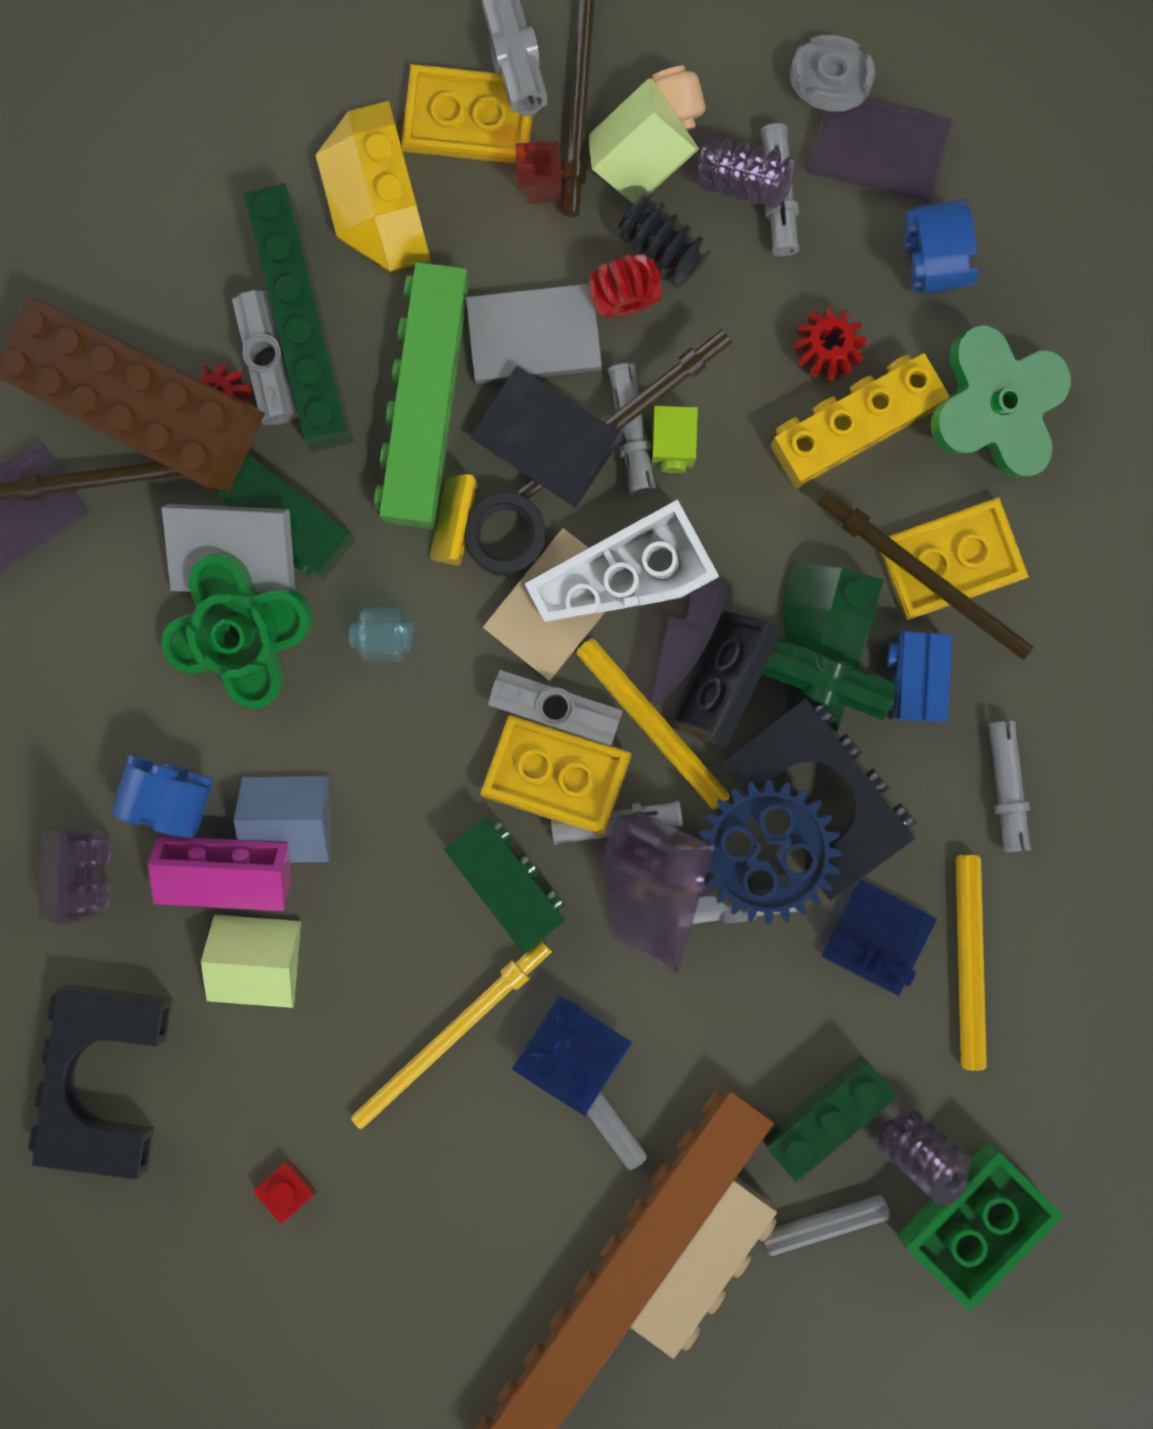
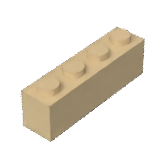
[630,1177,777,1359]

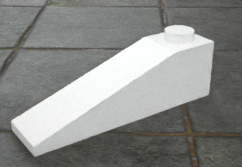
[525,499,719,622]

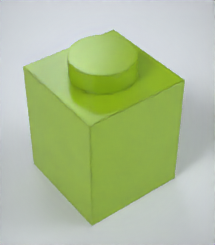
[651,406,698,473]

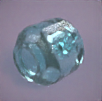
[349,607,414,663]

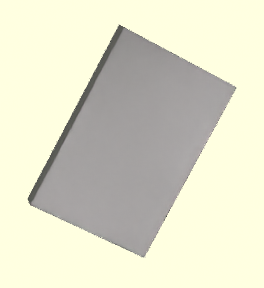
[466,284,602,384]
[161,504,296,593]

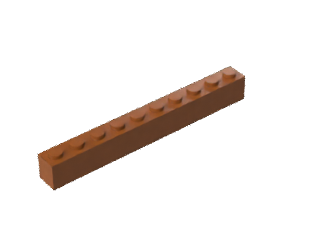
[475,1085,774,1429]

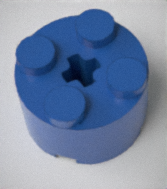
[903,198,978,295]
[111,754,214,838]

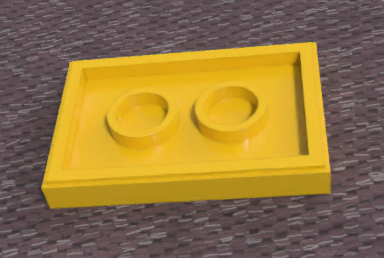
[401,64,533,165]
[880,497,1029,621]
[480,714,632,837]

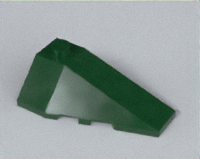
[782,562,884,732]

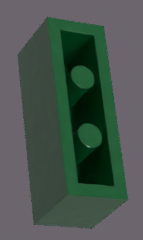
[216,454,356,580]
[443,817,567,954]
[763,1055,898,1183]

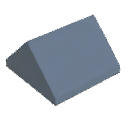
[234,776,330,863]

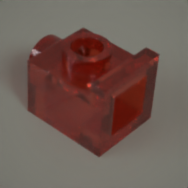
[515,141,562,204]

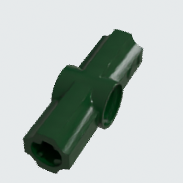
[762,638,897,720]

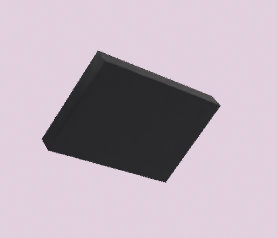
[471,366,623,508]
[669,611,783,748]

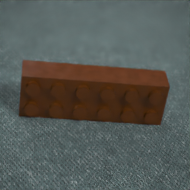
[0,295,265,492]

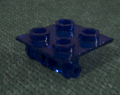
[821,879,937,996]
[512,995,633,1116]

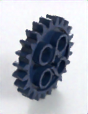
[697,780,842,924]

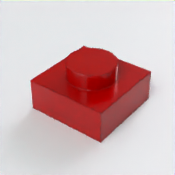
[253,1159,317,1225]

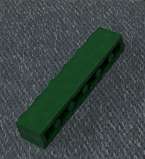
[244,183,354,452]

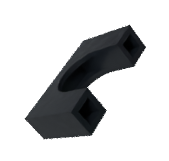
[722,696,917,901]
[28,984,172,1180]

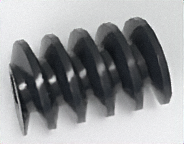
[618,191,711,287]

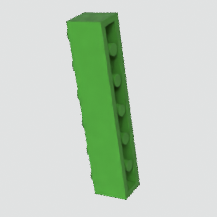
[374,262,469,530]

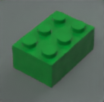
[896,1142,1064,1313]

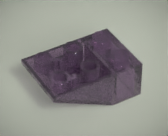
[604,816,713,972]
[39,829,111,924]

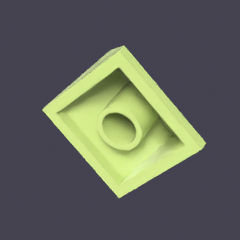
[588,78,699,204]
[201,914,301,1008]

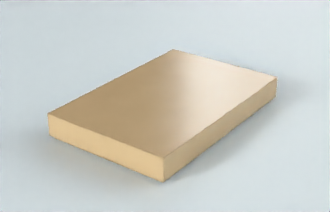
[483,528,606,682]

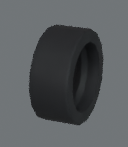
[464,492,546,576]

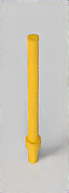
[350,940,553,1130]

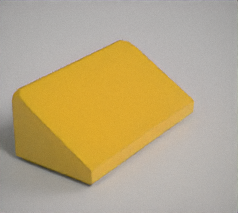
[430,474,478,566]

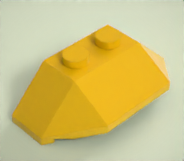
[316,101,432,273]

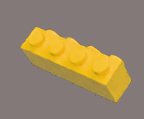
[770,353,950,490]

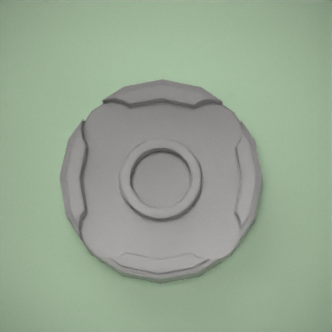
[789,35,876,112]

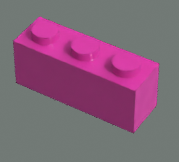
[148,836,291,911]

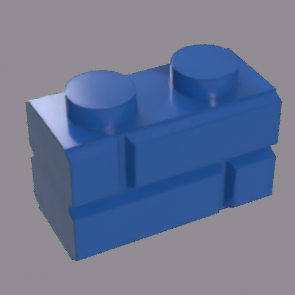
[885,632,953,724]

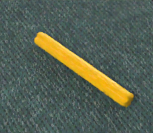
[577,638,730,810]
[956,854,987,1071]

